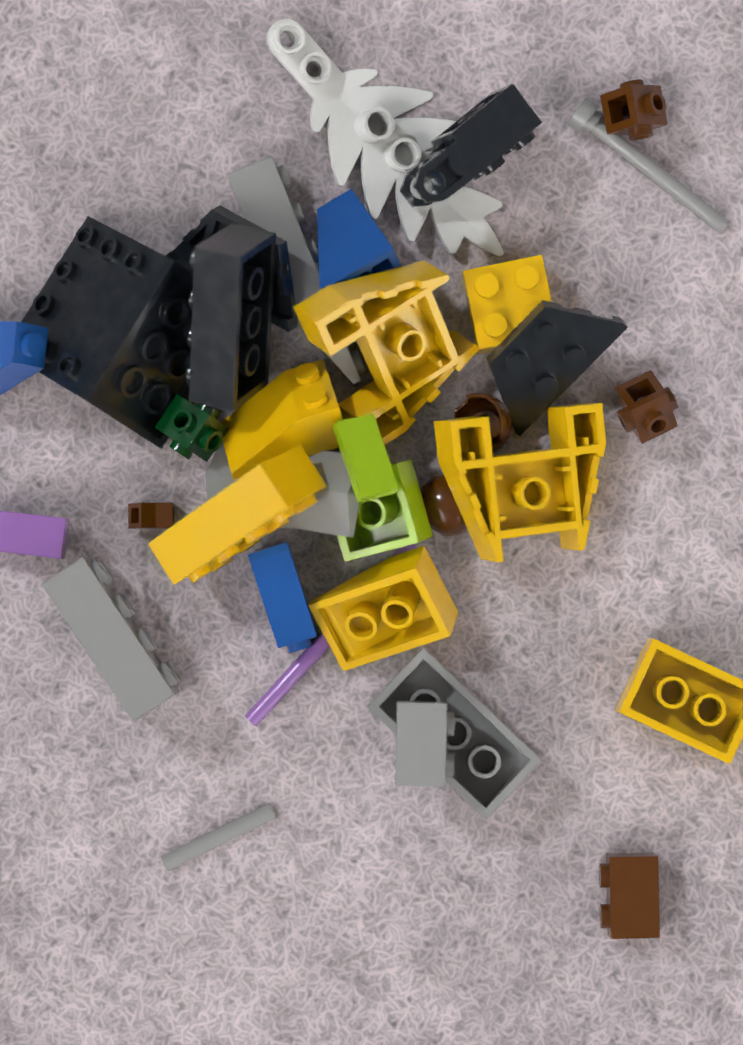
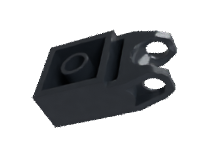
[400,83,542,207]

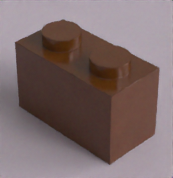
[599,853,660,939]

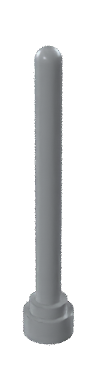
[567,98,728,232]

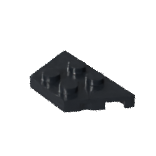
[165,205,298,332]
[486,300,628,436]

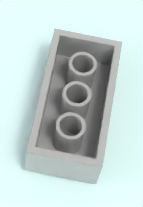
[41,557,181,721]
[367,647,542,820]

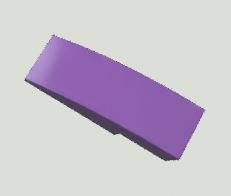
[0,511,70,559]

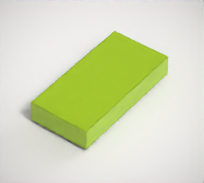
[332,413,399,502]

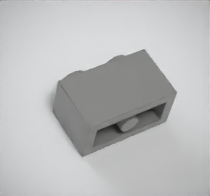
[395,701,455,787]

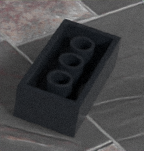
[186,223,276,412]

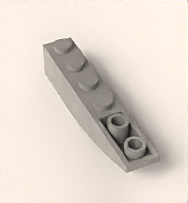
[227,157,365,387]

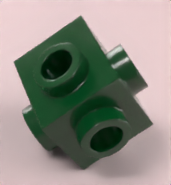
[155,394,229,462]

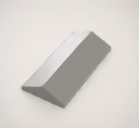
[205,441,359,537]

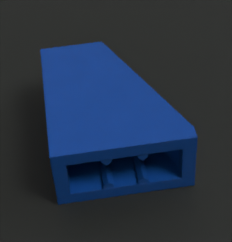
[317,189,401,289]
[0,321,49,395]
[247,542,318,653]

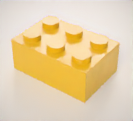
[614,638,743,764]

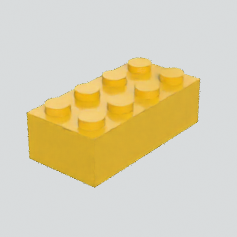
[148,445,327,585]

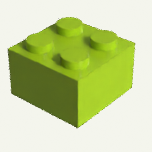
[337,459,433,562]

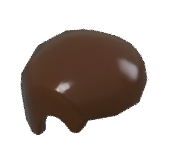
[454,393,513,453]
[421,475,468,536]

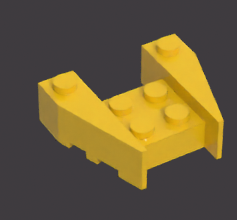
[293,260,478,445]
[434,403,606,562]

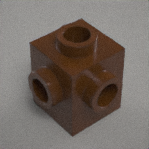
[600,79,668,141]
[615,370,678,444]

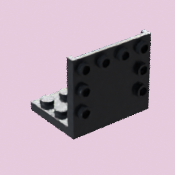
[21,216,193,449]

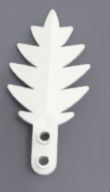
[266,19,504,257]

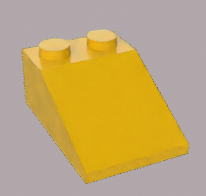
[221,359,343,480]
[308,546,458,671]

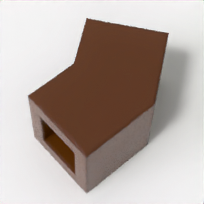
[128,502,174,529]

